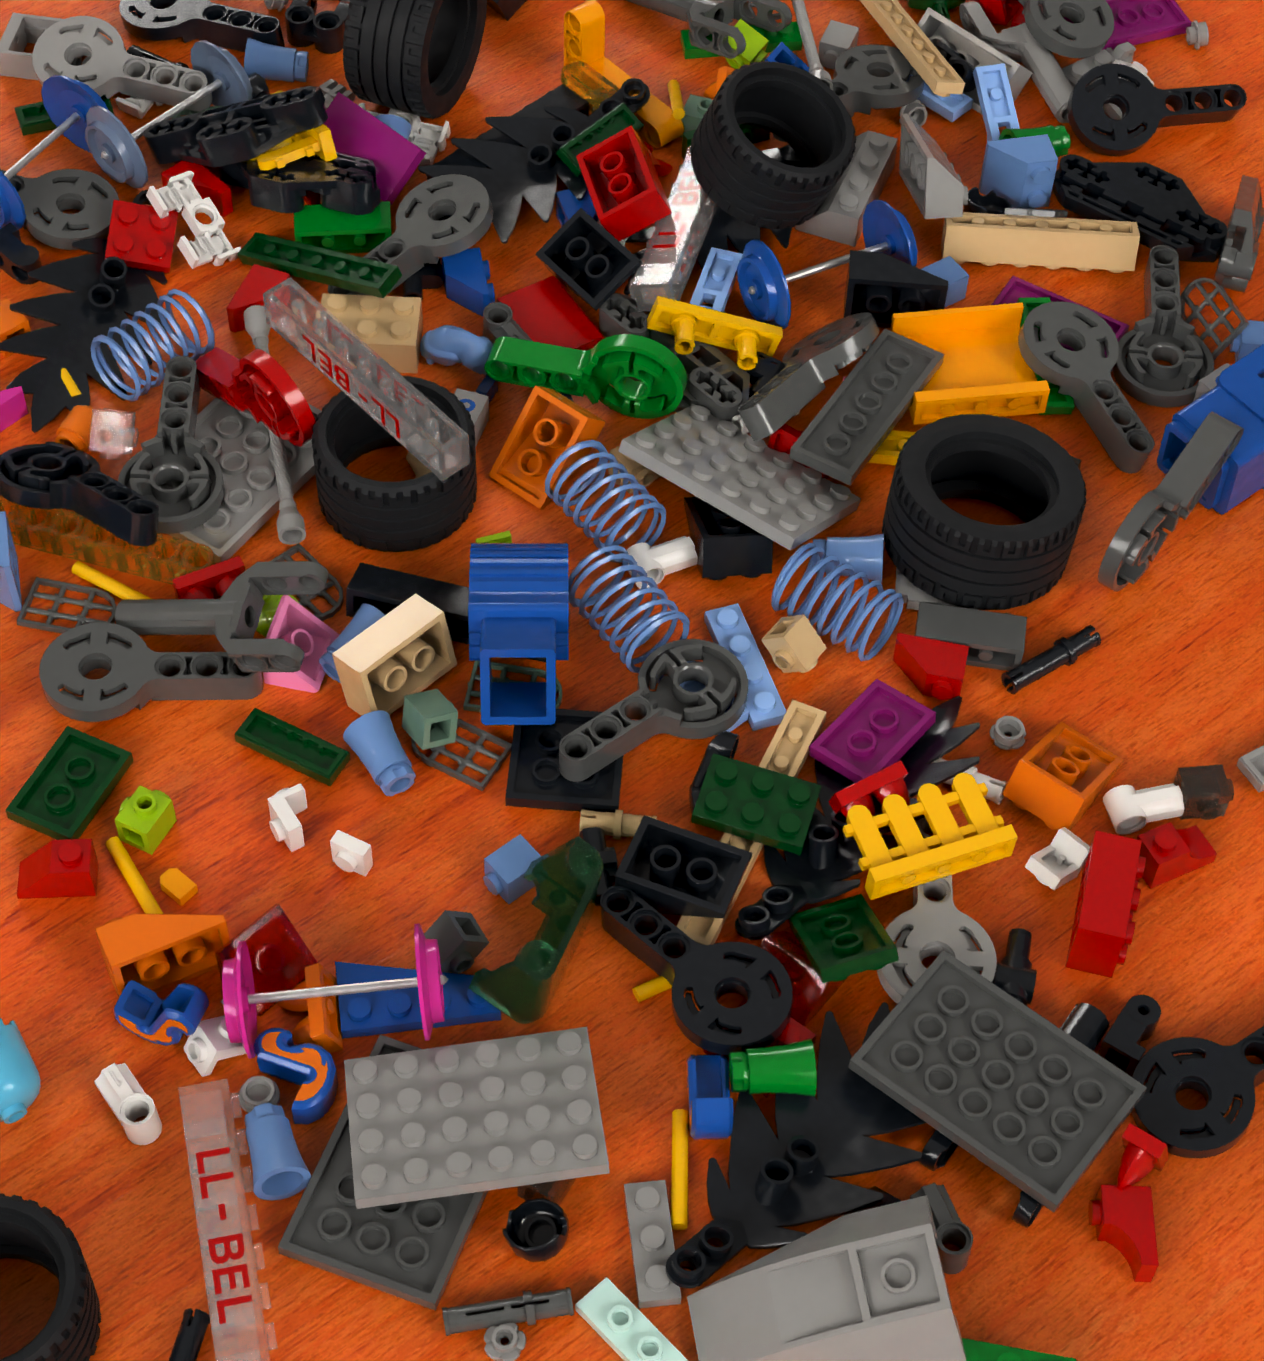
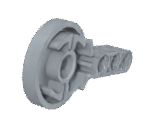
[32,16,213,112]
[877,817,997,1004]

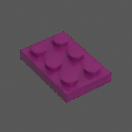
[809,679,936,783]

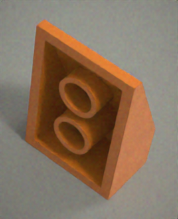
[488,385,606,510]
[1002,722,1124,831]
[95,914,234,997]

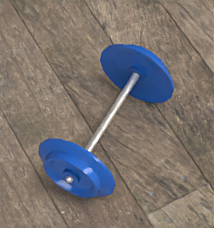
[0,75,108,229]
[737,199,918,330]

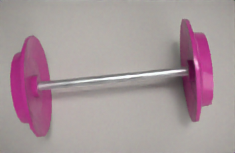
[221,923,448,1059]

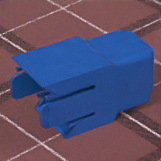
[1157,344,1264,515]

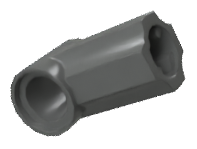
[483,302,532,344]
[910,1183,973,1274]

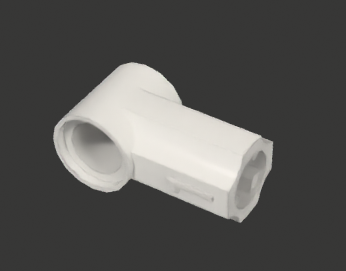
[622,536,698,589]
[1103,783,1185,835]
[94,1063,162,1145]

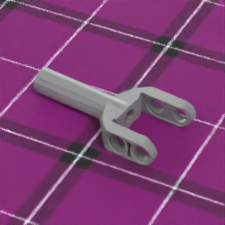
[959,1,1073,123]

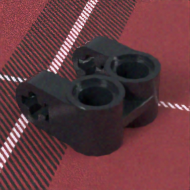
[285,0,350,54]

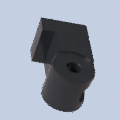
[0,222,42,284]
[1098,995,1161,1077]

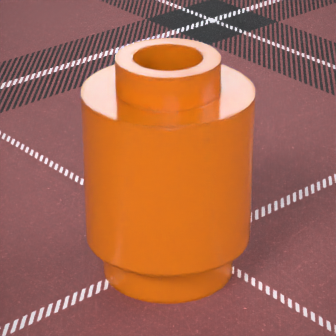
[55,405,103,452]

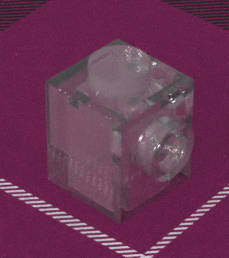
[89,408,139,460]

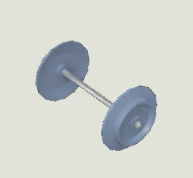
[85,40,252,188]

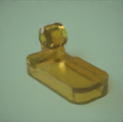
[561,61,619,116]

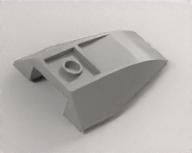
[687,1195,967,1361]

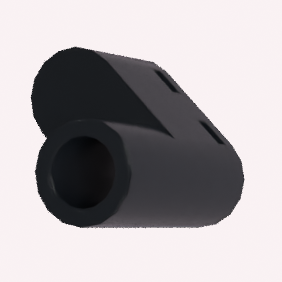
[403,259,443,299]
[745,352,785,398]

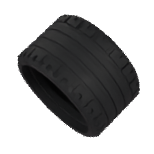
[690,61,856,229]
[312,375,477,552]
[0,1194,101,1361]

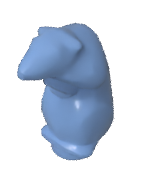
[420,325,499,382]

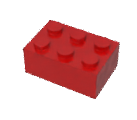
[576,125,672,242]
[1065,830,1146,978]

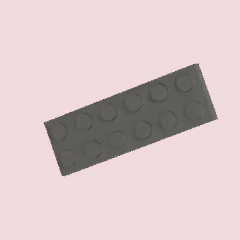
[789,328,944,486]

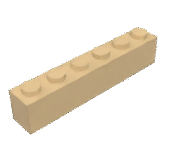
[941,212,1140,273]

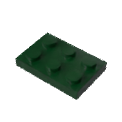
[5,726,133,840]
[691,753,822,855]
[789,894,899,983]

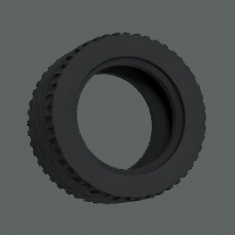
[343,0,487,119]
[882,414,1086,610]

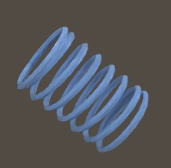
[91,289,215,401]
[545,440,666,563]
[771,543,904,661]
[568,545,690,673]

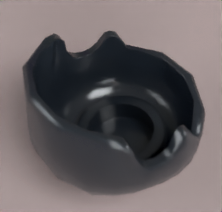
[964,187,1012,214]
[502,1198,569,1262]

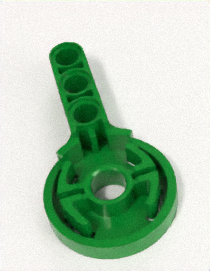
[484,334,687,419]

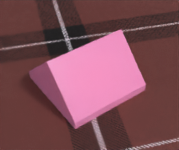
[263,595,339,693]

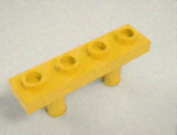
[647,296,783,371]

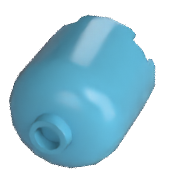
[0,1018,41,1124]

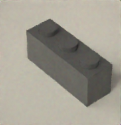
[914,602,1027,671]

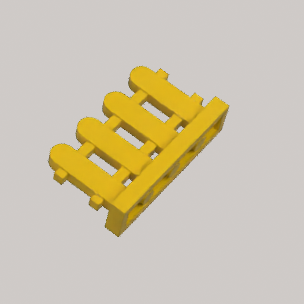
[250,90,337,171]
[843,773,1018,900]

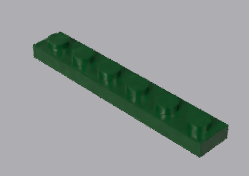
[237,232,402,298]

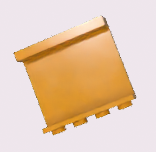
[890,303,1050,425]

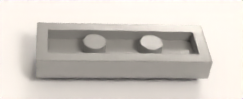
[624,1180,681,1309]

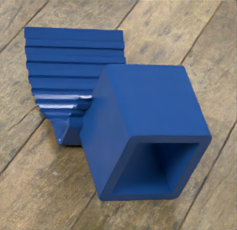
[468,543,569,725]

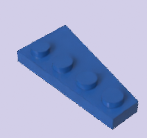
[335,962,501,1039]

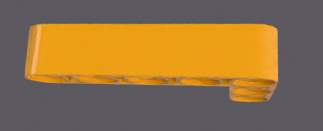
[564,0,684,149]

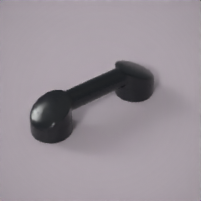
[689,731,739,814]

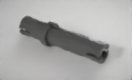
[442,1287,574,1336]

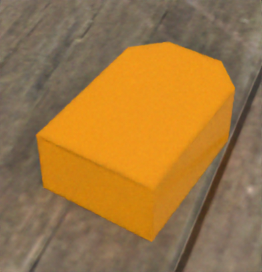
[160,868,198,906]

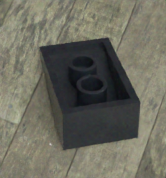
[536,208,643,311]
[843,250,948,328]
[684,497,773,580]
[615,815,752,919]

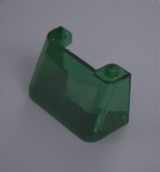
[468,836,603,1024]

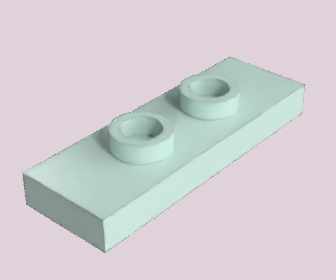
[575,1277,688,1361]

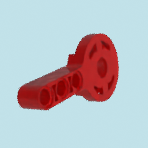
[195,347,316,447]

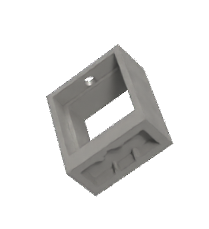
[0,13,83,80]

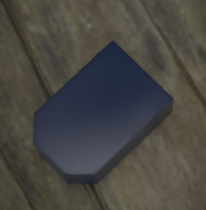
[476,374,498,404]

